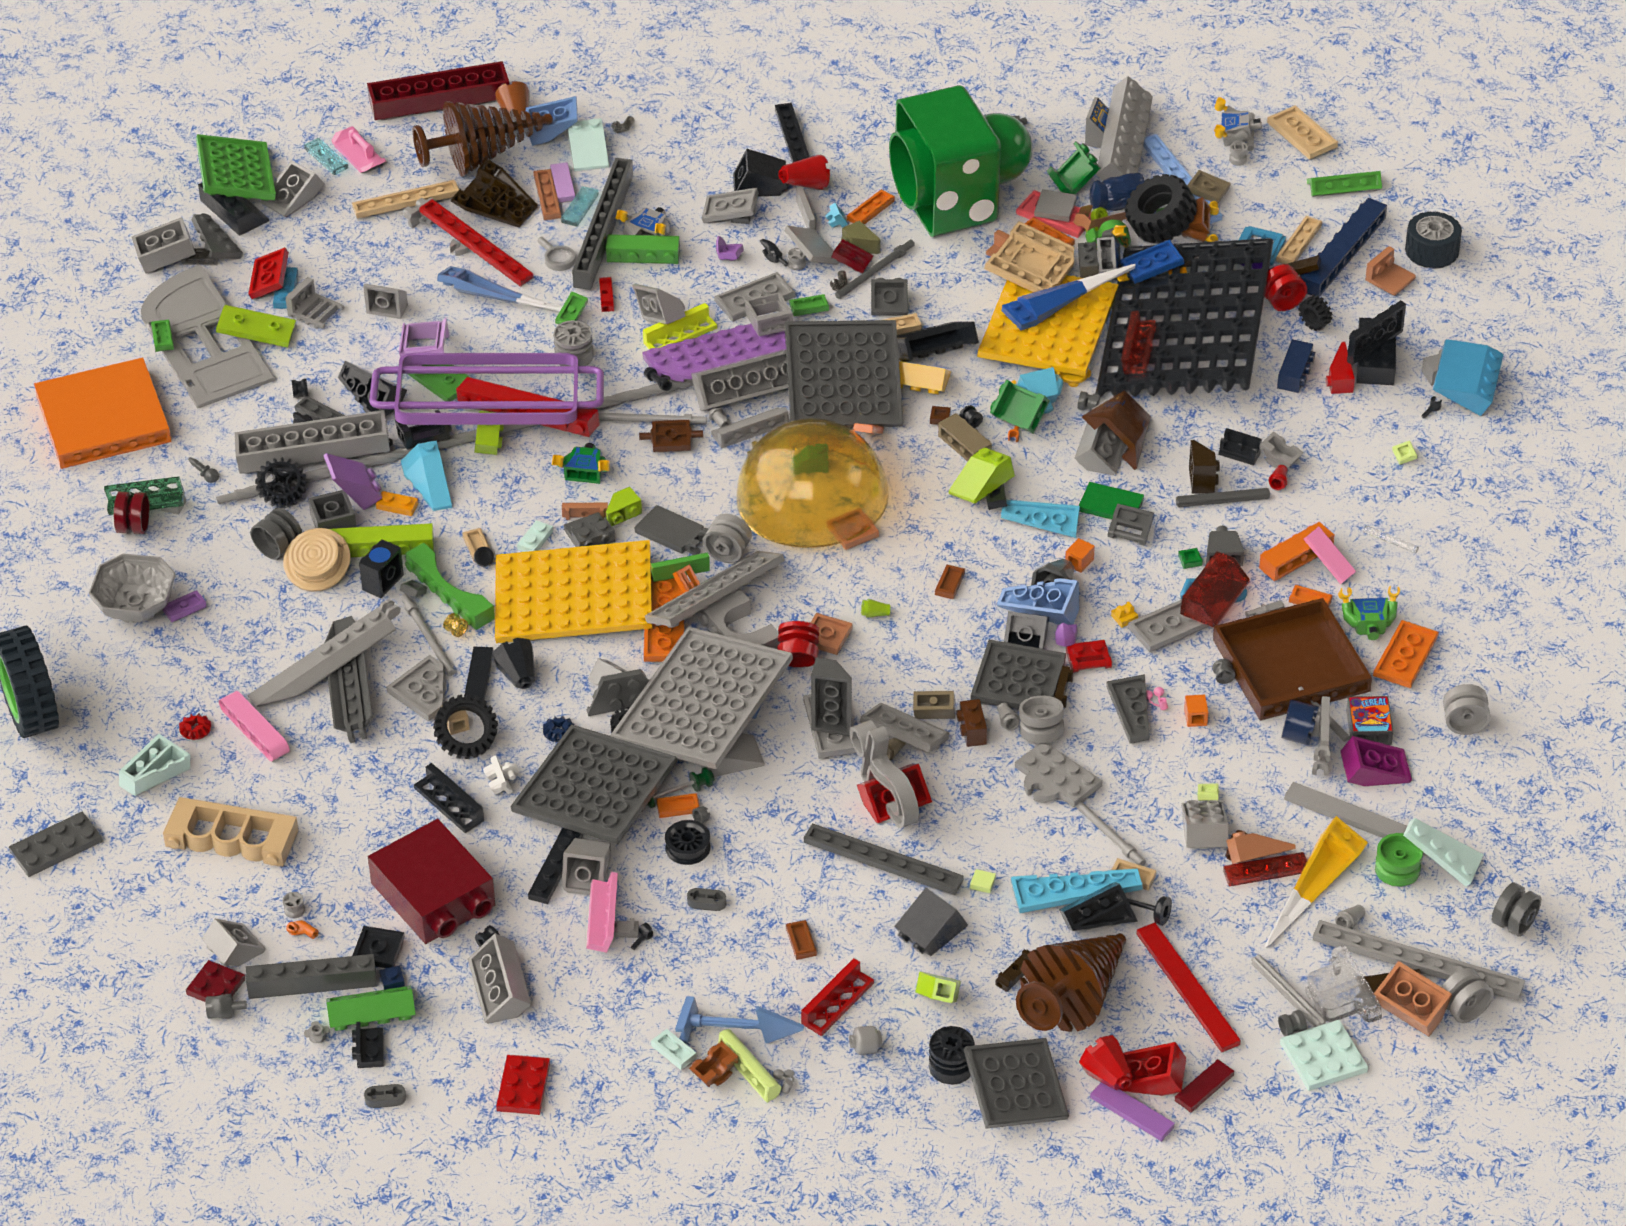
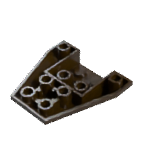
[451,159,538,228]

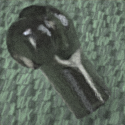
[611,116,635,133]
[830,270,848,291]

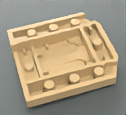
[984,221,1074,292]

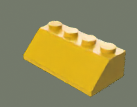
[899,361,951,395]

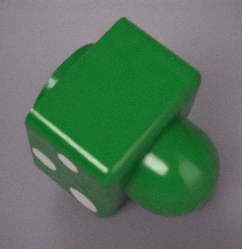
[889,85,1033,237]

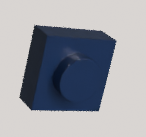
[379,965,405,989]

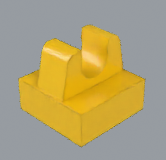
[1111,601,1138,628]

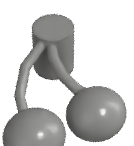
[773,1069,795,1094]

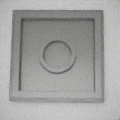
[1034,189,1077,222]

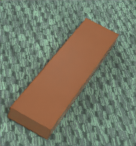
[533,169,561,220]

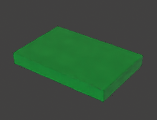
[1078,482,1144,520]

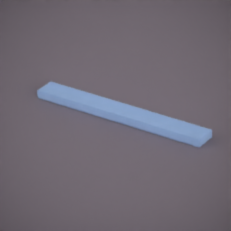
[1143,134,1222,224]

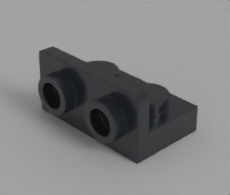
[352,1022,384,1068]

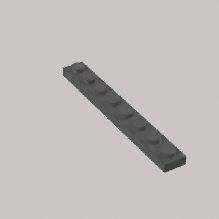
[804,823,964,895]

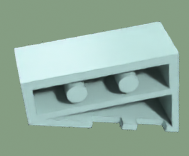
[119,734,190,796]

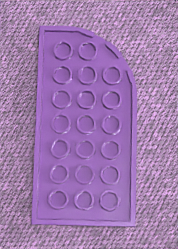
[642,323,786,382]

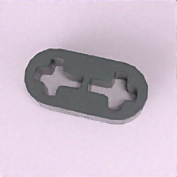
[687,888,726,911]
[364,1084,406,1108]

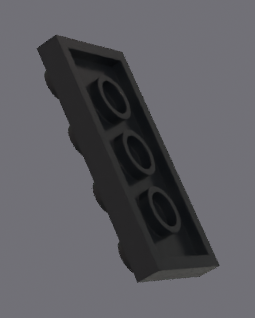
[1347,300,1406,365]

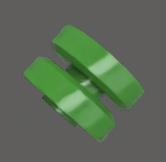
[1375,833,1423,887]

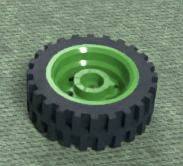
[0,625,59,738]

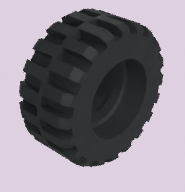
[1125,174,1197,243]

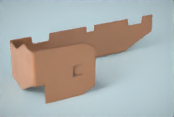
[1073,205,1128,231]

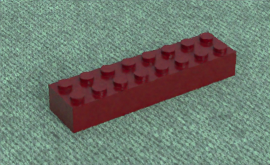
[367,61,510,120]

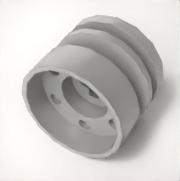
[553,320,594,366]

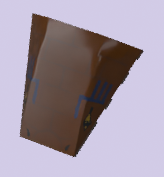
[1082,390,1151,470]

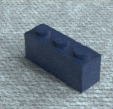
[1277,339,1316,393]

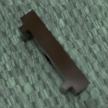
[1054,666,1073,708]
[995,949,1032,992]

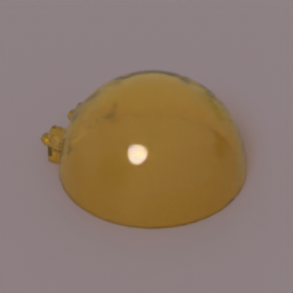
[736,418,889,548]

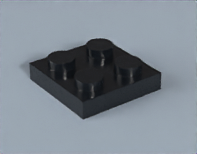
[352,926,405,968]

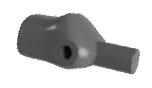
[205,994,247,1019]

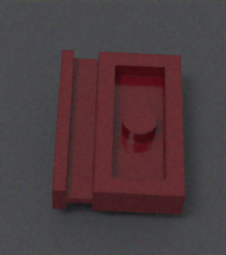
[831,239,874,273]

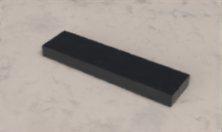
[464,646,493,702]

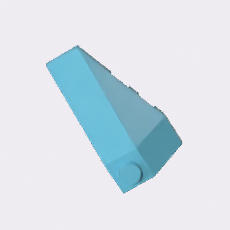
[401,441,452,511]

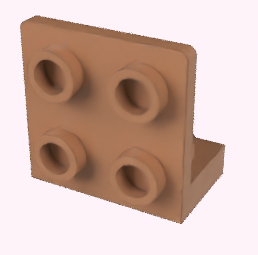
[1365,246,1416,295]

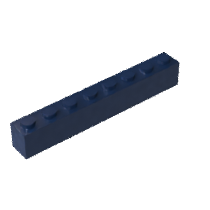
[1300,198,1387,297]

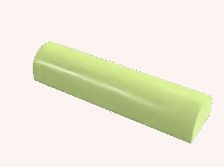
[718,1029,781,1102]

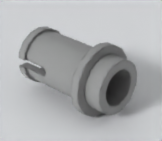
[709,407,731,428]

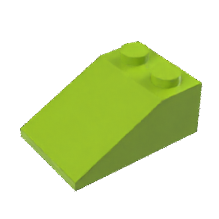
[948,447,1015,504]

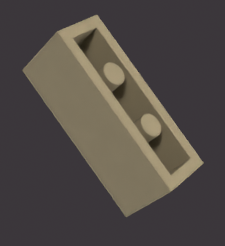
[938,413,992,462]

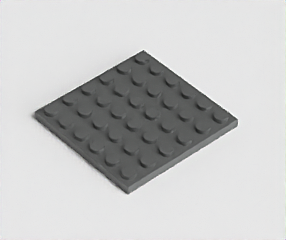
[784,320,903,428]
[511,724,678,844]

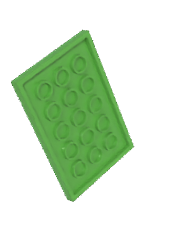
[196,134,276,201]

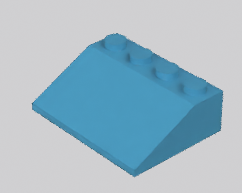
[1433,339,1504,416]

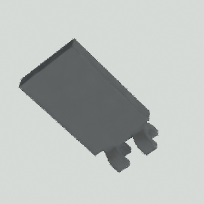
[634,505,708,555]

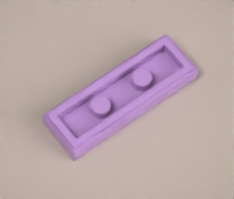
[550,162,576,202]

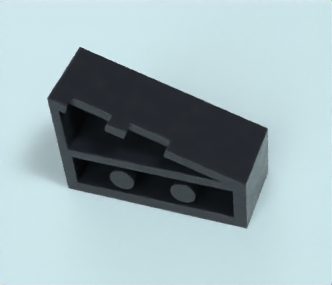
[1059,882,1138,931]

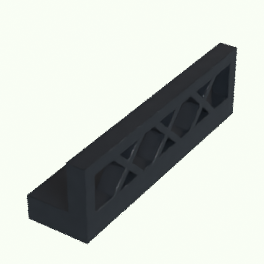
[414,763,484,833]

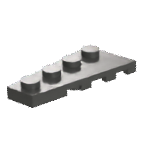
[191,213,243,259]

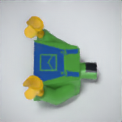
[1338,586,1400,640]

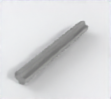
[1252,955,1326,1027]

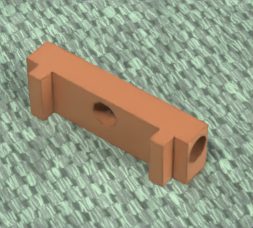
[562,502,608,520]

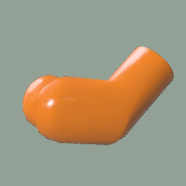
[286,920,319,939]

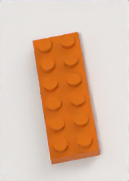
[644,575,684,662]

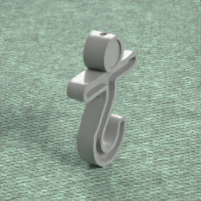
[850,720,919,828]

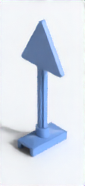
[675,996,805,1043]

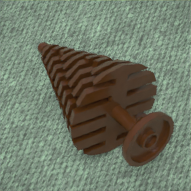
[412,101,553,177]
[1016,933,1126,1032]

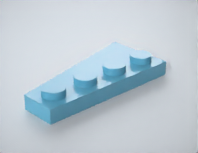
[1001,500,1080,538]

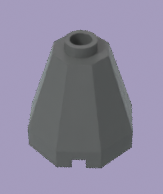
[1031,559,1075,586]

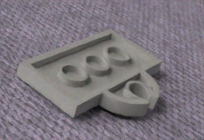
[1015,743,1102,807]

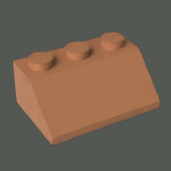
[1374,961,1452,1037]

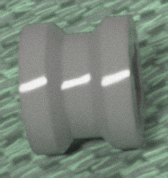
[788,248,806,270]
[282,892,305,918]

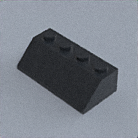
[198,183,269,236]

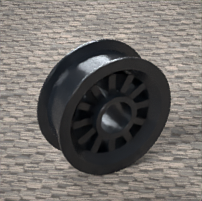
[665,820,711,865]

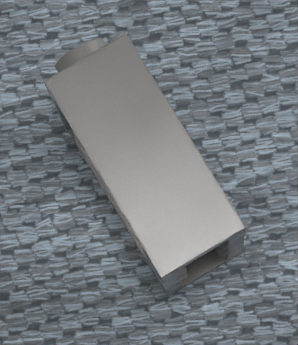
[745,292,793,336]

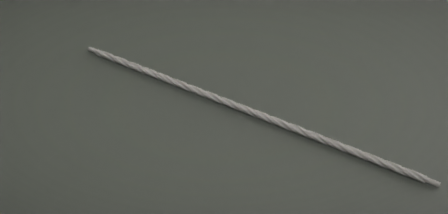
[216,379,694,504]

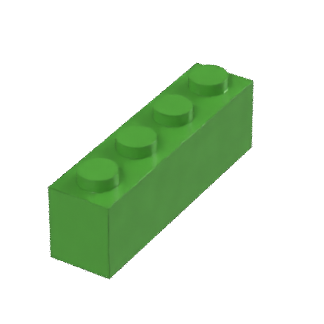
[606,234,680,264]

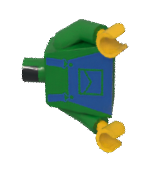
[551,443,610,484]

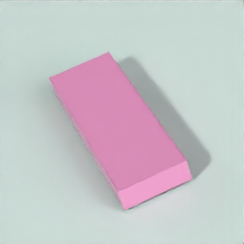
[1304,527,1356,584]

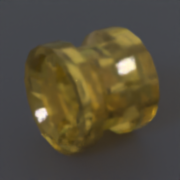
[443,613,468,637]

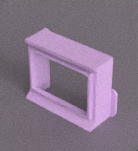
[399,317,450,366]

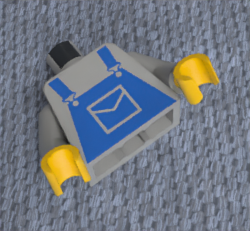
[1214,97,1262,146]
[615,207,670,236]

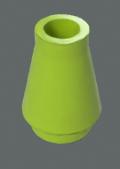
[861,598,890,618]

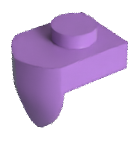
[716,236,744,261]
[1055,623,1078,647]

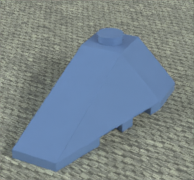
[996,578,1079,625]

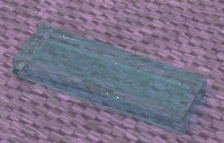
[304,138,349,175]
[561,186,599,227]

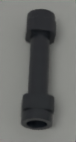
[644,367,672,391]

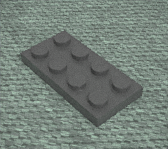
[9,811,102,877]

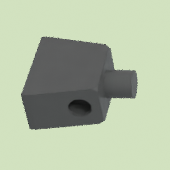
[1206,525,1244,567]

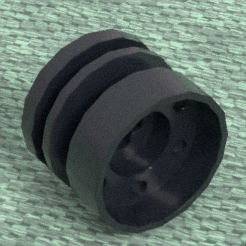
[929,1026,975,1085]

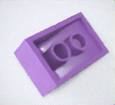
[323,453,382,510]

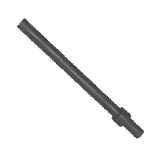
[835,239,915,299]

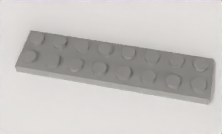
[645,551,785,628]

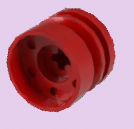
[777,621,819,668]

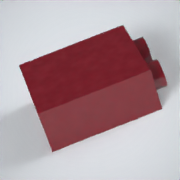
[368,818,496,945]

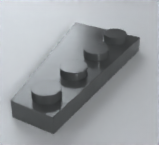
[1106,674,1150,744]

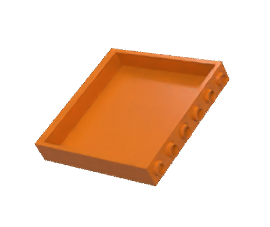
[34,357,171,469]

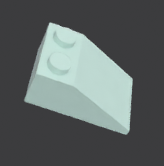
[567,118,609,171]

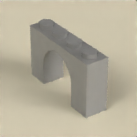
[699,589,780,649]

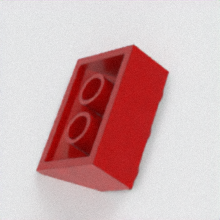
[857,763,932,823]

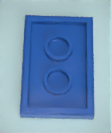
[1120,240,1185,284]

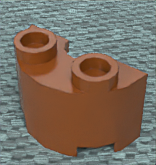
[689,1041,738,1087]

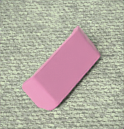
[331,126,386,173]

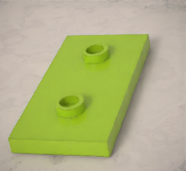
[216,305,296,348]

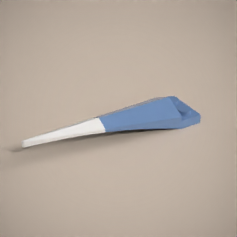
[437,266,563,312]

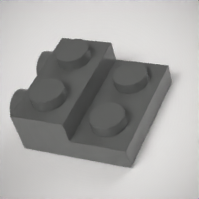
[871,278,908,315]
[564,512,615,547]

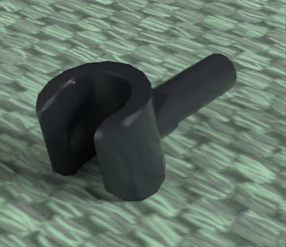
[1421,396,1442,418]
[631,923,653,950]

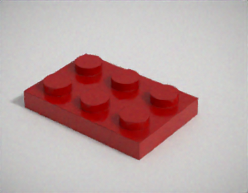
[248,247,289,299]
[496,1055,550,1115]

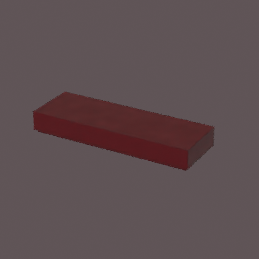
[1174,1059,1234,1113]

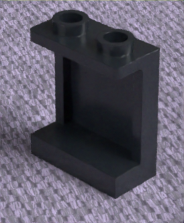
[395,410,452,450]

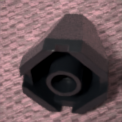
[492,638,535,689]

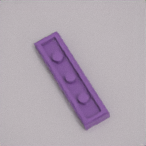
[1090,1082,1175,1142]

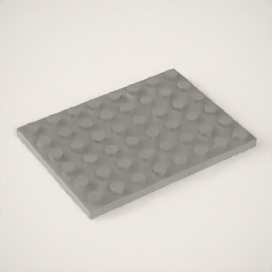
[610,626,793,769]

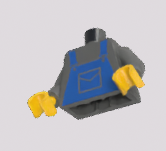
[1096,225,1130,282]

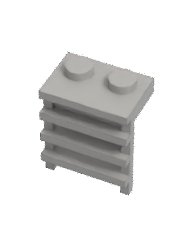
[286,277,345,329]

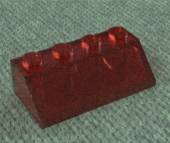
[1180,551,1250,628]

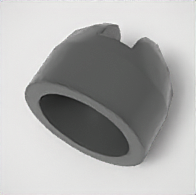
[692,806,710,823]

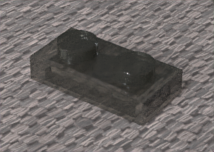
[181,248,219,266]

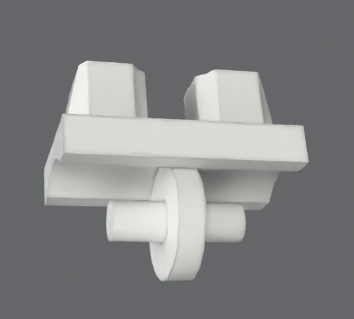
[483,755,519,795]

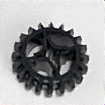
[255,457,307,508]

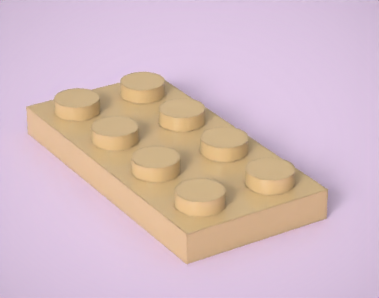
[1267,105,1338,160]

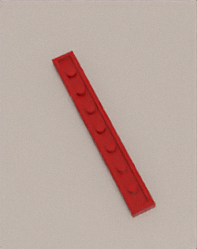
[419,199,533,287]
[1136,922,1241,1053]

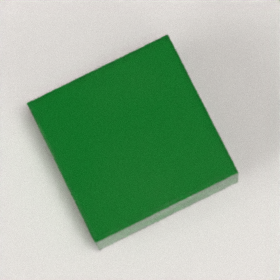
[1178,548,1203,569]

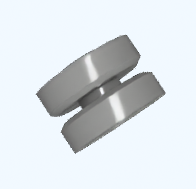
[703,514,752,563]
[1443,684,1491,735]
[1019,696,1064,743]
[1442,968,1494,1023]

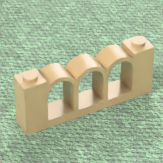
[163,797,299,867]

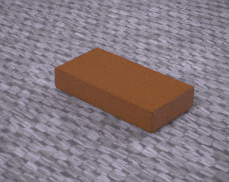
[935,564,965,599]
[786,920,817,960]

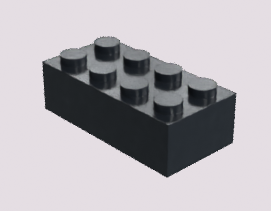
[1356,317,1396,386]

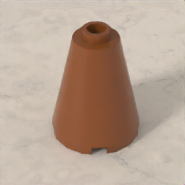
[495,81,530,116]

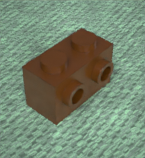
[956,699,987,747]

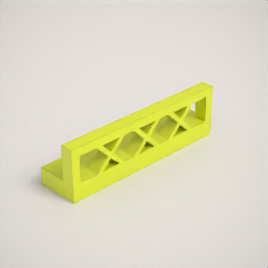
[643,303,717,349]

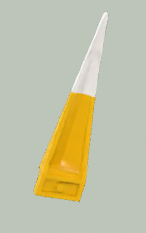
[1265,816,1368,947]

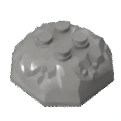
[89,553,176,623]

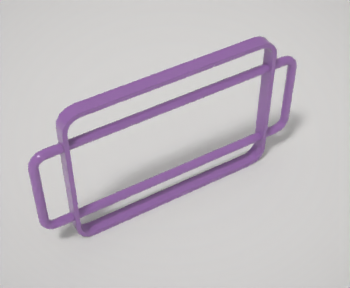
[369,353,604,425]

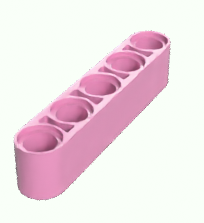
[219,691,290,762]

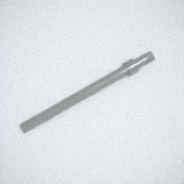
[599,413,707,425]
[400,593,455,676]
[1076,801,1146,866]

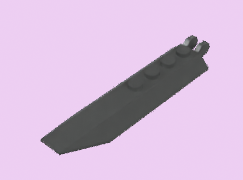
[325,616,373,743]

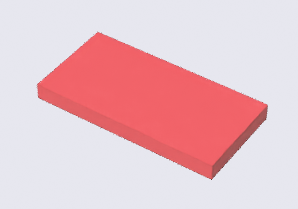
[1016,190,1091,238]

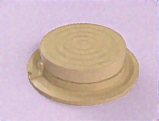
[283,528,351,592]

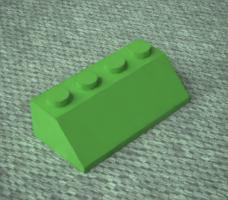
[326,985,416,1031]

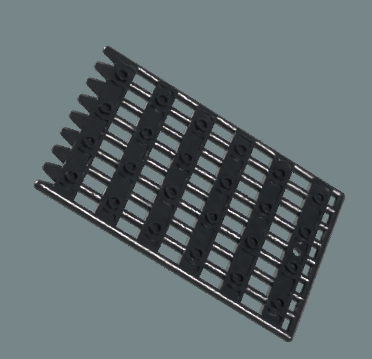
[1095,238,1273,398]

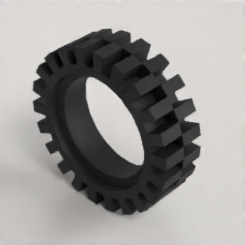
[433,694,498,759]

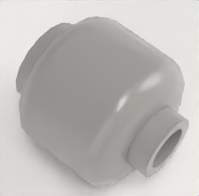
[849,1026,882,1055]

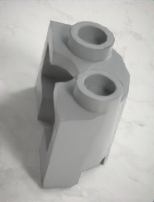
[1260,431,1304,468]

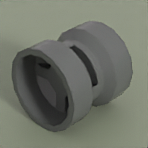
[1077,391,1100,411]
[1278,1010,1307,1036]

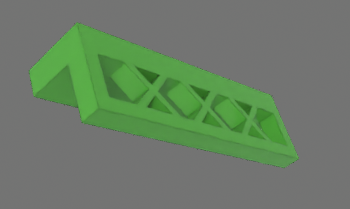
[1307,171,1382,196]

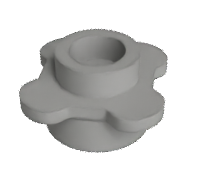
[304,1021,330,1043]

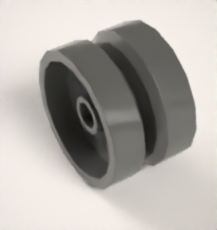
[1491,882,1542,937]

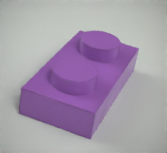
[162,590,207,622]

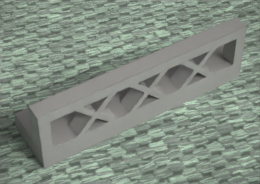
[711,407,789,448]

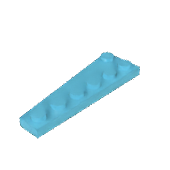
[1011,869,1143,914]

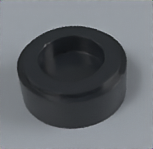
[474,547,494,567]

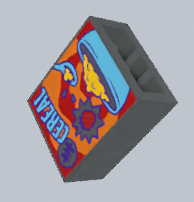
[1346,696,1393,745]

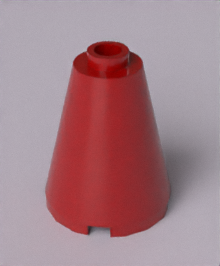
[779,154,830,190]

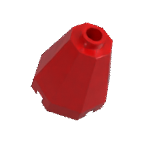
[1079,1035,1133,1090]

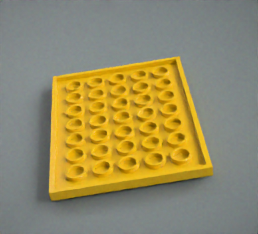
[977,275,1119,377]
[495,540,653,643]

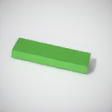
[651,552,710,582]

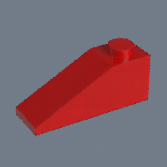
[1326,342,1355,394]

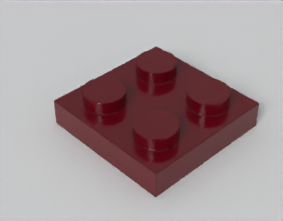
[186,960,245,1002]

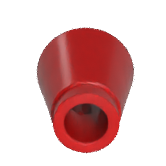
[1268,465,1288,490]

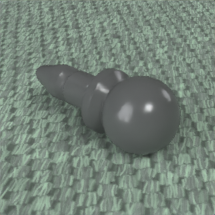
[188,457,219,483]

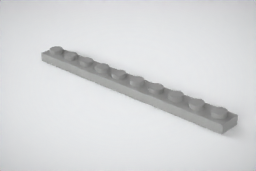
[1313,920,1525,1001]

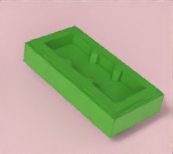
[789,294,829,317]
[151,319,174,352]

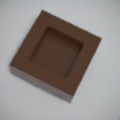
[930,406,951,425]

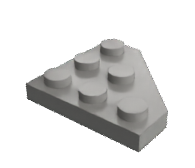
[386,655,444,721]

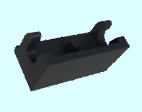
[1218,428,1262,466]

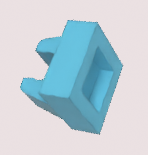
[825,203,848,228]

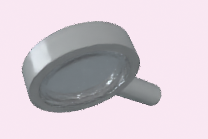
[537,237,576,271]

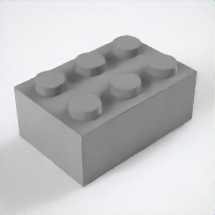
[132,217,196,274]

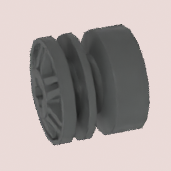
[250,508,302,559]

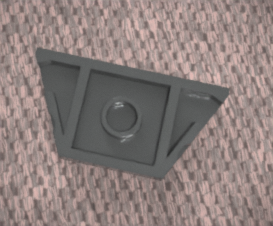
[586,669,649,716]

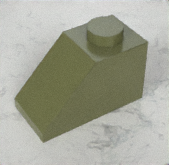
[841,220,880,254]

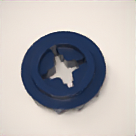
[543,716,574,742]

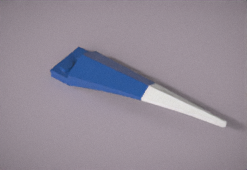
[1001,264,1135,330]

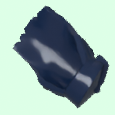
[1089,173,1145,211]

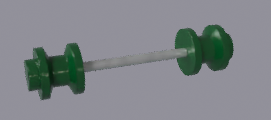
[646,767,715,808]

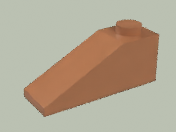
[1226,831,1296,864]

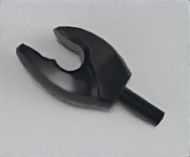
[760,239,788,267]

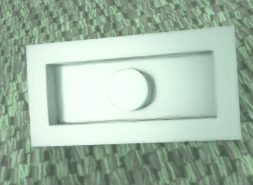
[517,520,553,552]
[651,1029,697,1070]

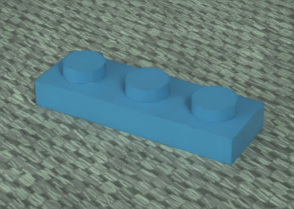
[273,267,298,309]

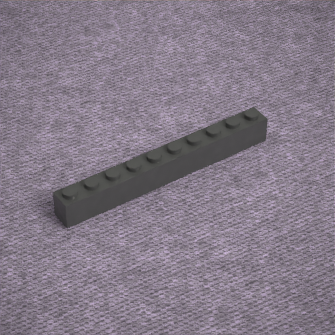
[572,158,633,290]

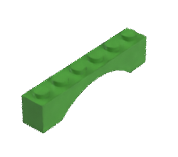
[405,543,495,630]

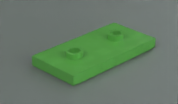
[408,365,469,401]

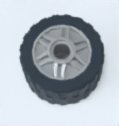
[1405,211,1462,268]

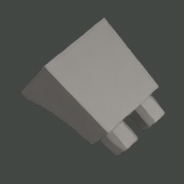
[562,838,611,895]

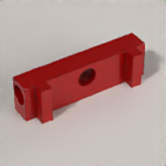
[599,277,614,312]

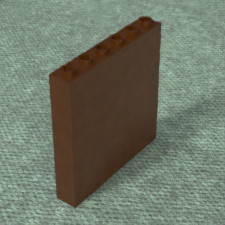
[1213,598,1372,721]

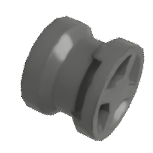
[1212,659,1235,684]

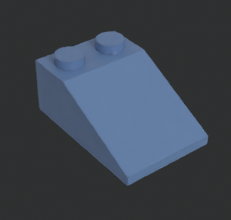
[526,96,578,146]

